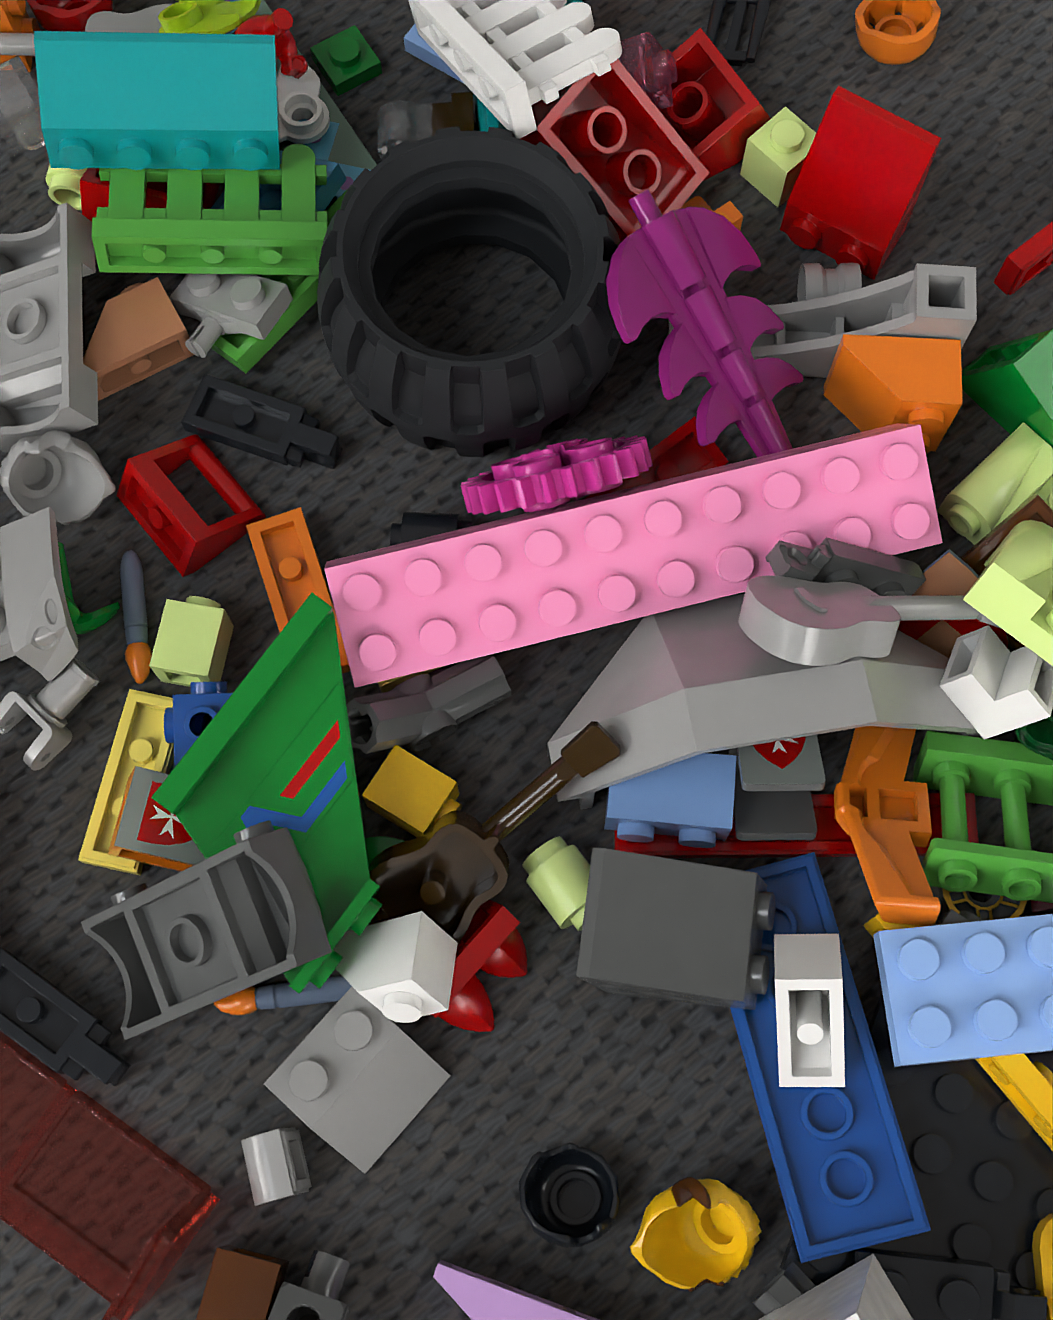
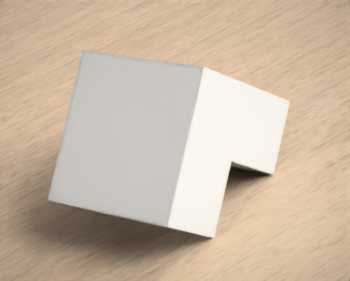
[940,625,1053,740]

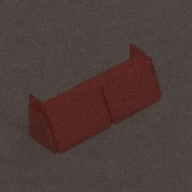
[0,1031,220,1320]

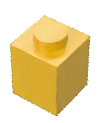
[362,745,462,838]

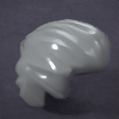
[0,430,115,525]

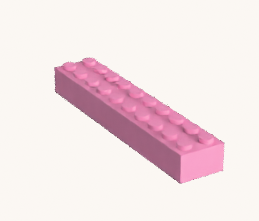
[324,423,943,688]

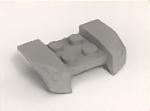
[0,507,79,682]

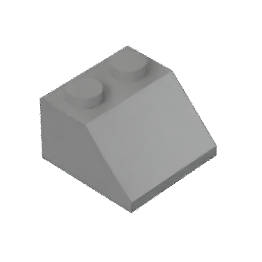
[264,987,451,1174]

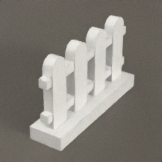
[408,0,622,139]

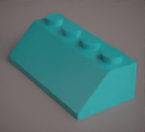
[34,31,280,171]

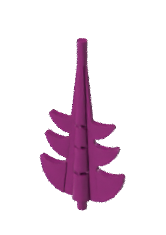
[606,189,803,457]

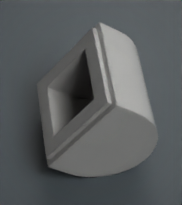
[241,1128,312,1206]

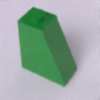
[962,329,1053,447]

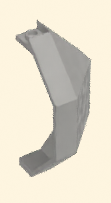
[547,594,982,810]

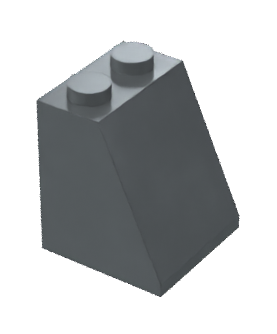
[576,847,775,1010]

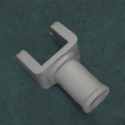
[0,657,100,771]

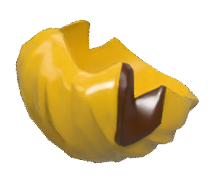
[630,1177,762,1292]

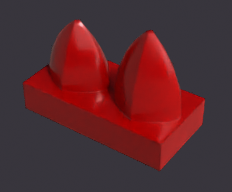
[431,900,527,1032]

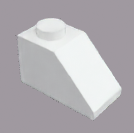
[334,911,458,1023]
[774,934,845,1087]

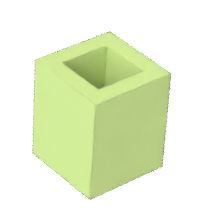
[740,106,816,207]
[149,596,234,687]

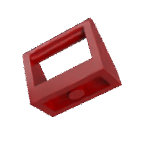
[116,434,266,577]

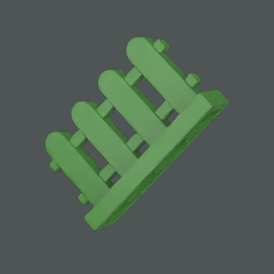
[91,144,327,275]

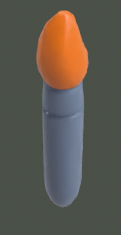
[120,550,152,684]
[214,976,352,1015]

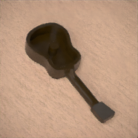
[369,721,620,945]

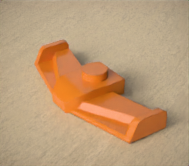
[834,726,941,926]

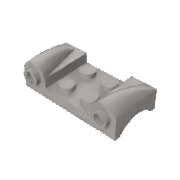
[0,202,98,453]

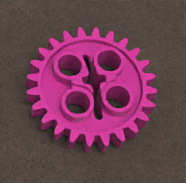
[460,435,653,515]

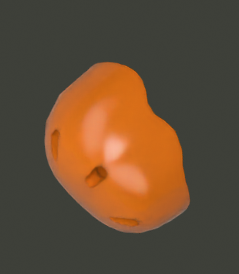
[855,0,941,65]

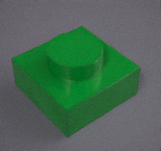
[310,25,382,96]

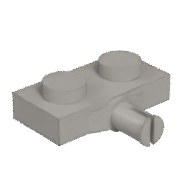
[169,274,293,358]

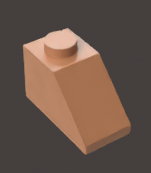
[83,277,194,401]

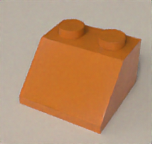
[824,334,962,454]

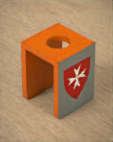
[108,766,205,872]

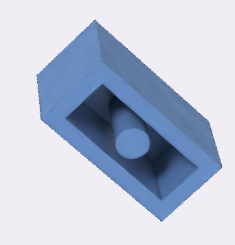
[604,753,737,848]

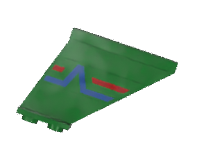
[151,593,383,994]

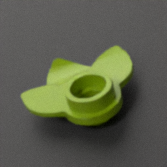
[158,0,261,34]

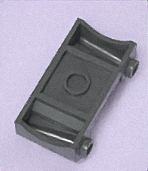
[81,820,332,1040]

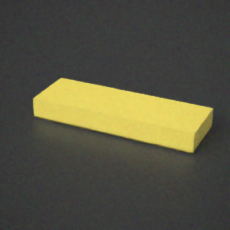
[78,689,174,876]

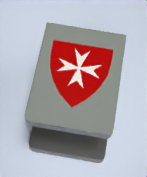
[727,735,826,841]

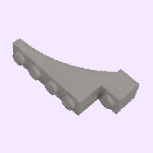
[668,263,977,378]

